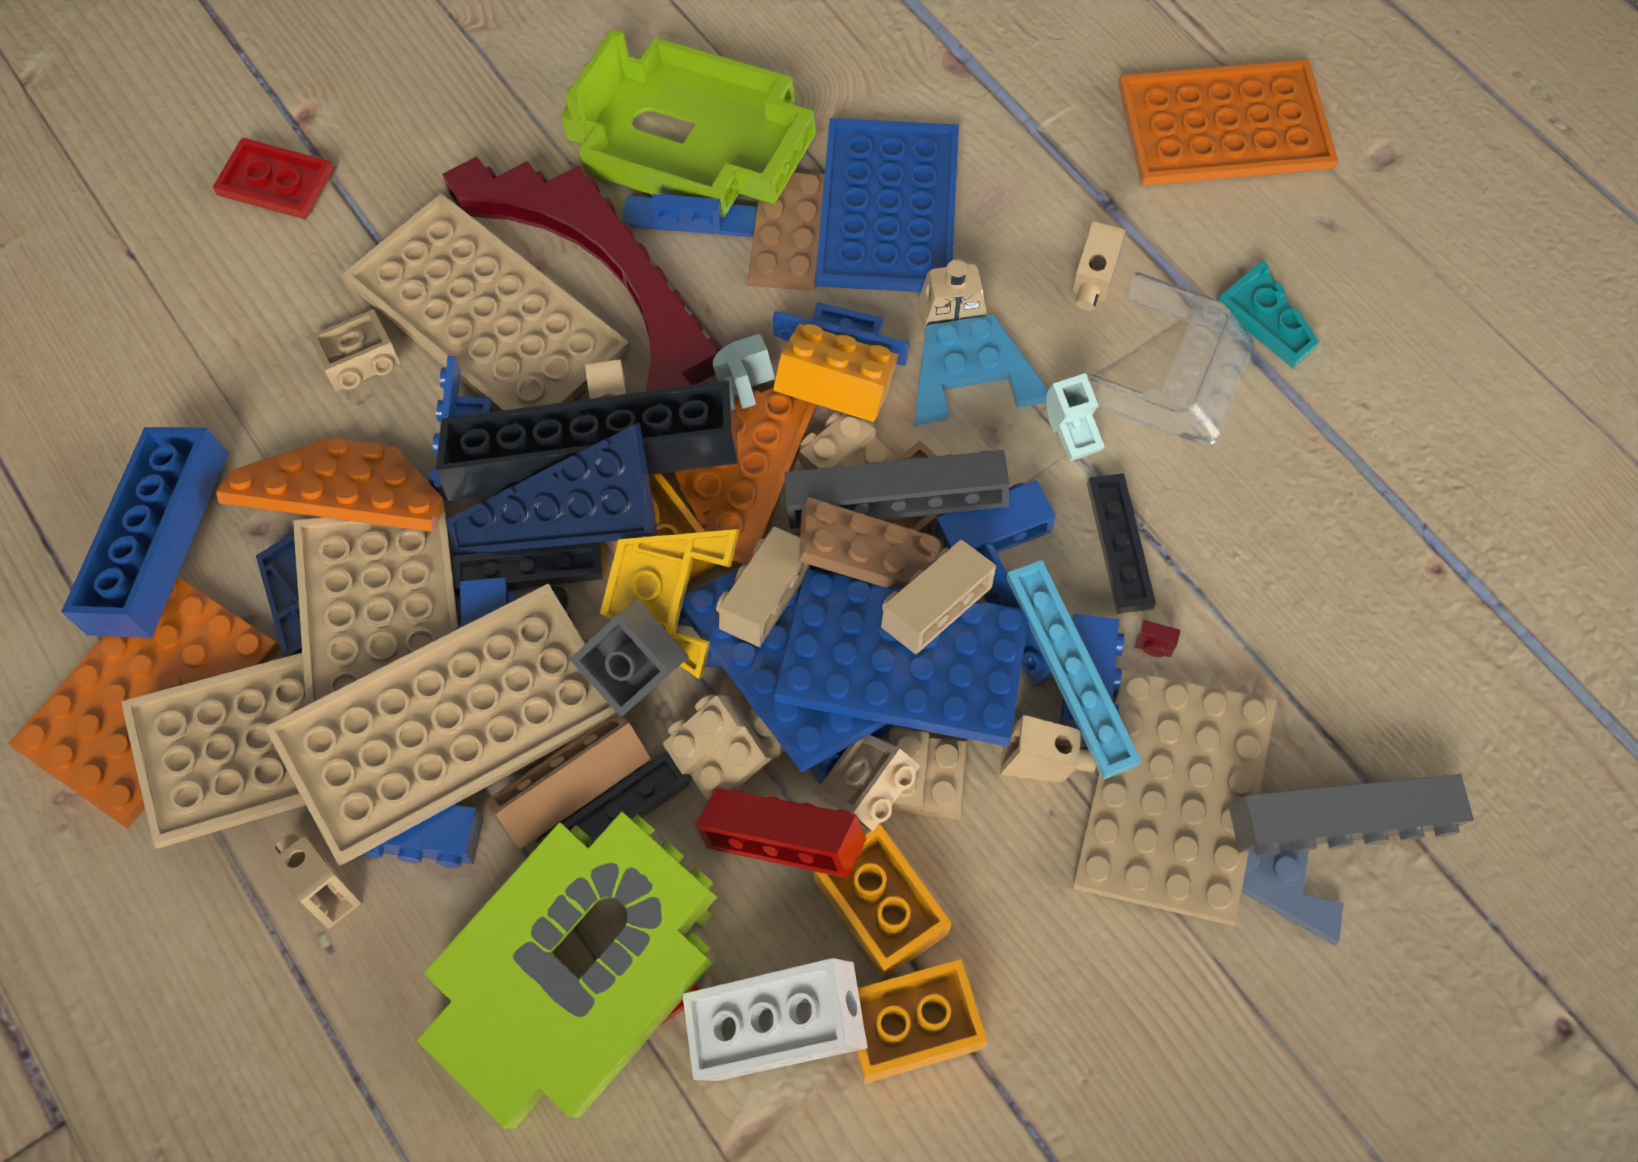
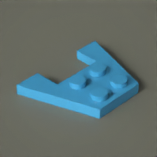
[914,314,1048,426]

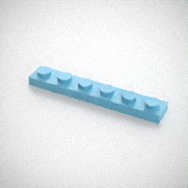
[1006,560,1141,780]

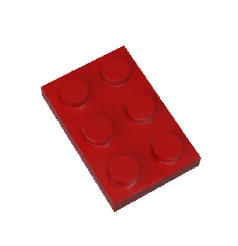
[213,137,334,220]

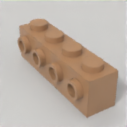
[486,713,651,850]

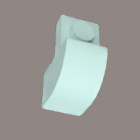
[713,334,775,409]
[1046,373,1105,462]

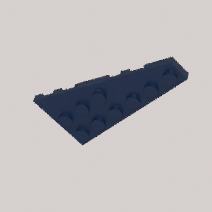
[446,423,658,556]

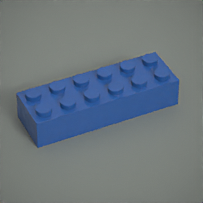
[61,427,229,638]

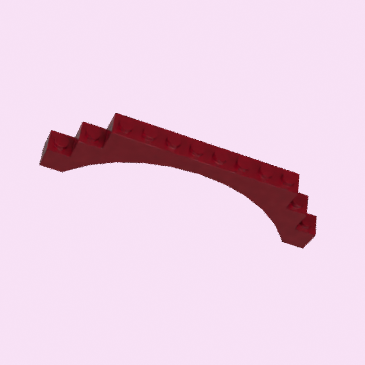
[442,157,720,475]

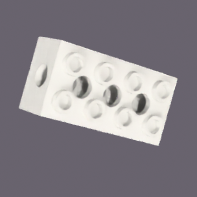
[682,958,867,1081]

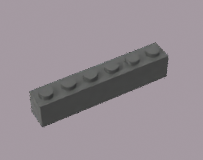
[784,450,1009,529]
[1228,774,1474,857]

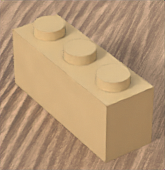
[716,527,813,647]
[881,539,996,655]

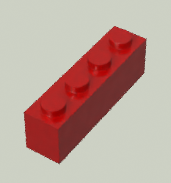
[695,787,866,878]

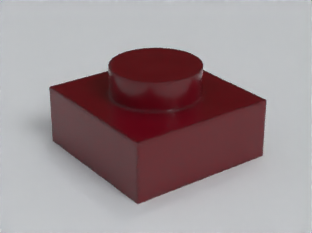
[1134,620,1181,658]

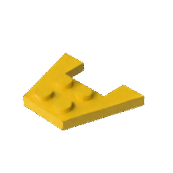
[600,529,740,679]

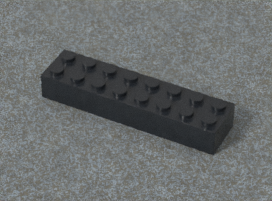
[435,380,739,501]

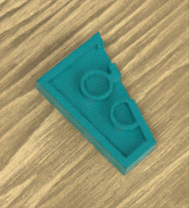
[1216,259,1319,369]

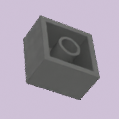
[569,599,689,717]

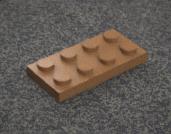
[747,172,825,291]
[799,497,944,589]

